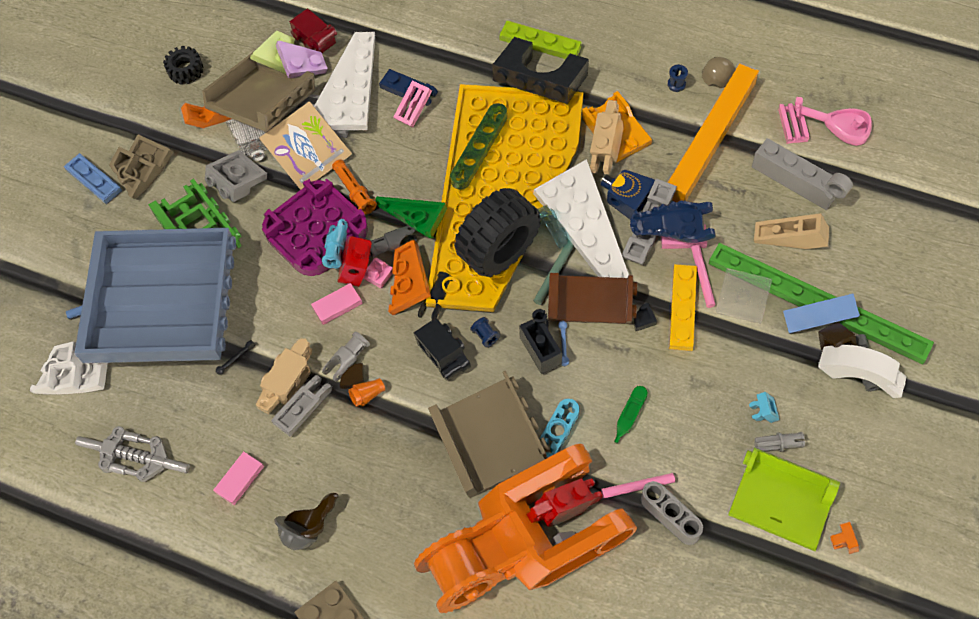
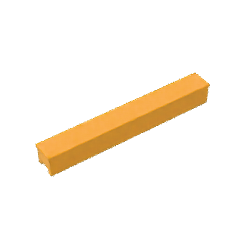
[668,63,759,202]

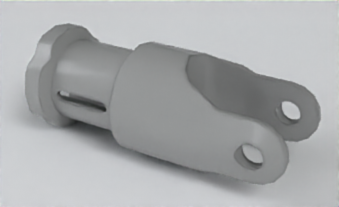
[322,332,370,382]

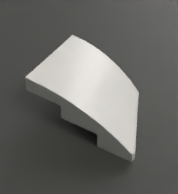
[30,341,108,394]

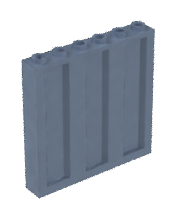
[74,228,236,363]

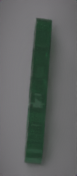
[450,103,507,190]

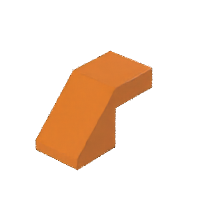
[181,103,232,128]

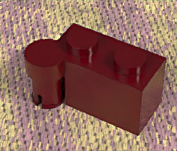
[289,8,337,53]

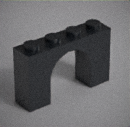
[492,37,589,104]

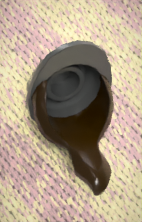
[274,493,339,550]

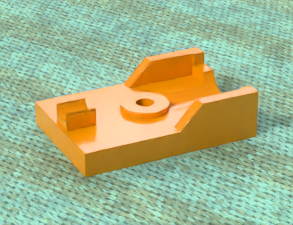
[582,91,652,163]

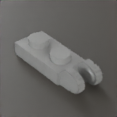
[271,375,332,437]

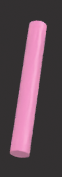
[691,245,716,308]
[601,473,675,498]

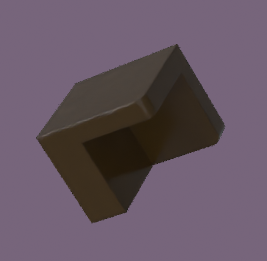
[818,322,857,351]

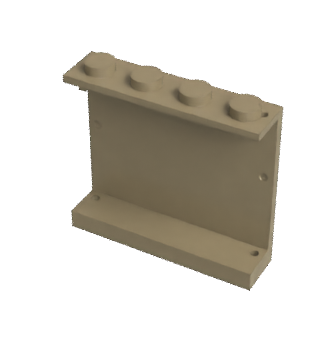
[428,370,549,498]

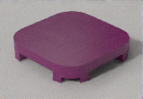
[262,179,368,276]

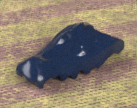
[630,200,716,243]

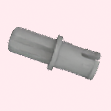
[754,432,805,452]

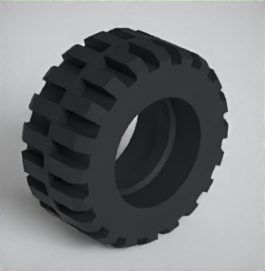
[454,188,541,277]

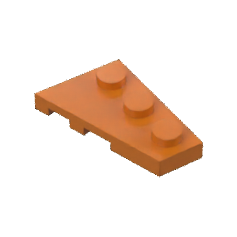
[388,240,431,315]

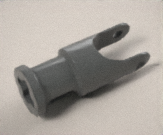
[368,225,418,258]

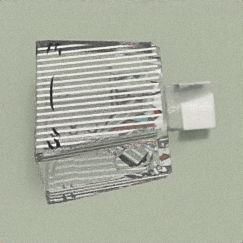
[226,119,270,161]

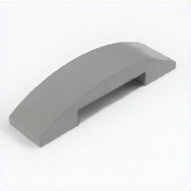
[622,179,677,265]

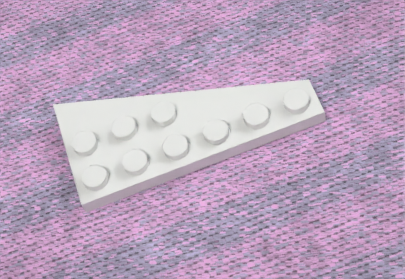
[314,32,375,130]
[533,159,629,278]

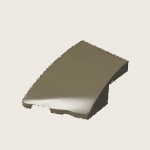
[109,134,174,199]

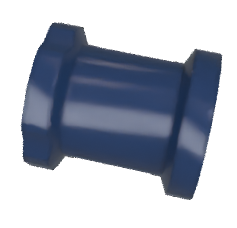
[667,64,688,92]
[470,317,500,348]

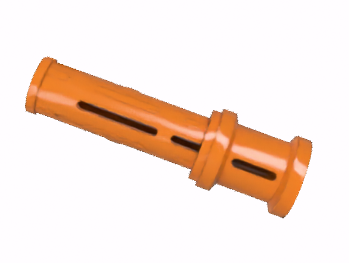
[332,159,377,215]

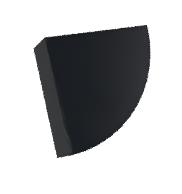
[634,302,657,332]

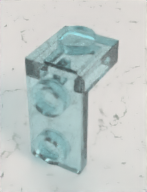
[538,204,568,249]

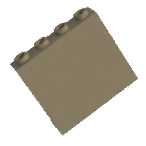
[202,51,315,132]

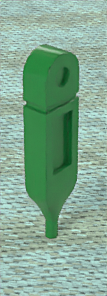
[614,386,648,444]

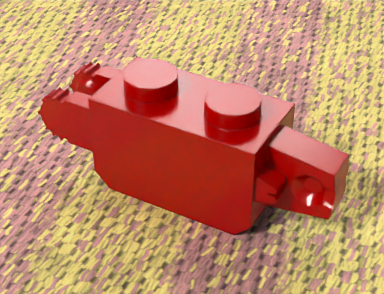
[526,478,604,527]

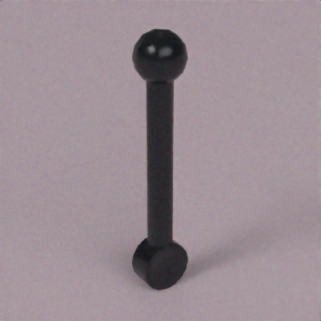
[215,340,255,375]

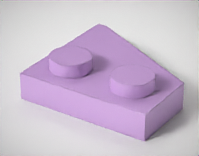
[276,41,328,78]

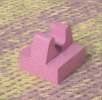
[363,258,393,289]

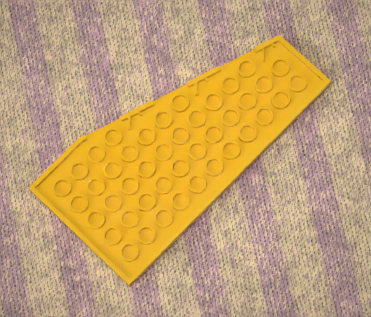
[426,84,583,312]

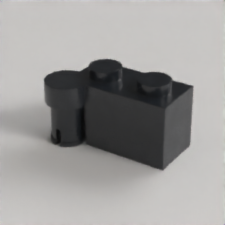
[519,309,562,375]
[413,318,471,381]

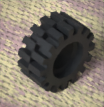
[163,46,204,85]

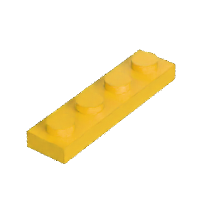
[669,264,697,351]

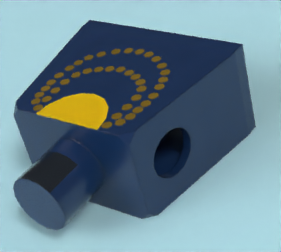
[600,170,655,219]

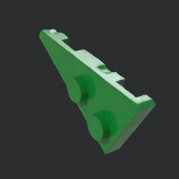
[375,196,447,238]

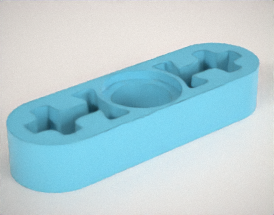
[540,399,579,457]

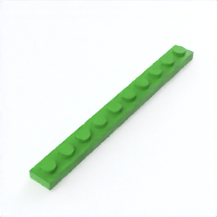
[708,243,934,365]

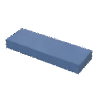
[64,153,122,204]
[783,294,859,334]

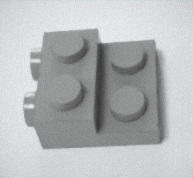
[205,150,267,202]

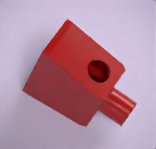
[337,236,372,287]

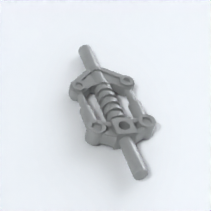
[75,426,190,482]

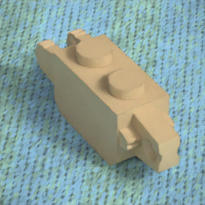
[590,100,623,174]
[256,338,312,414]

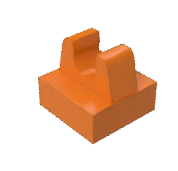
[830,522,859,554]

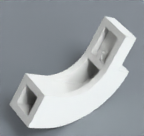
[818,345,906,398]

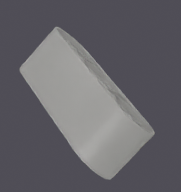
[641,481,703,545]

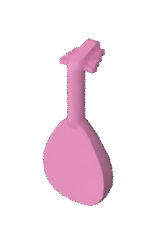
[795,97,872,146]

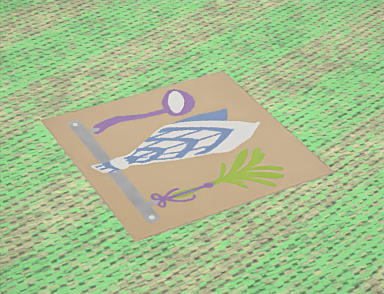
[259,101,352,190]

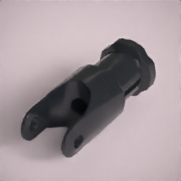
[418,271,453,320]

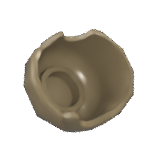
[702,57,736,88]

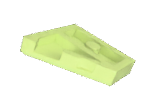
[250,31,295,73]

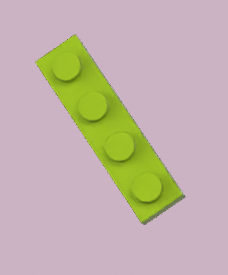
[499,21,582,59]

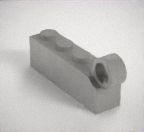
[752,138,853,210]

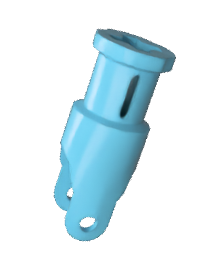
[322,219,348,269]

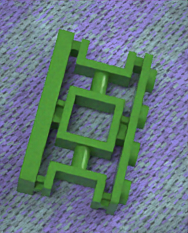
[148,178,242,248]

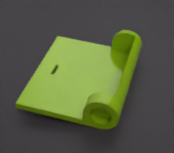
[728,447,840,551]

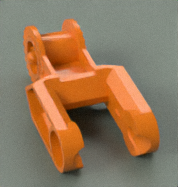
[414,444,637,613]

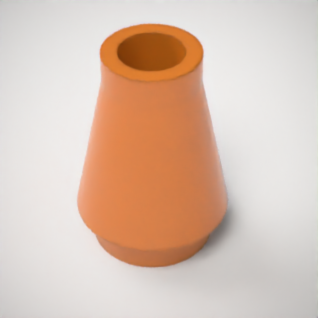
[348,378,385,407]

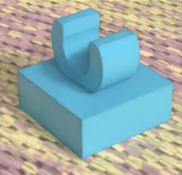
[749,392,780,423]

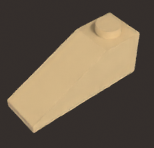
[754,213,829,249]

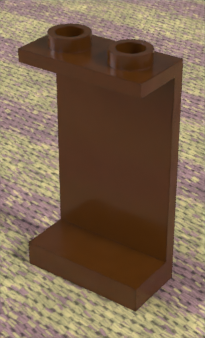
[548,273,637,324]

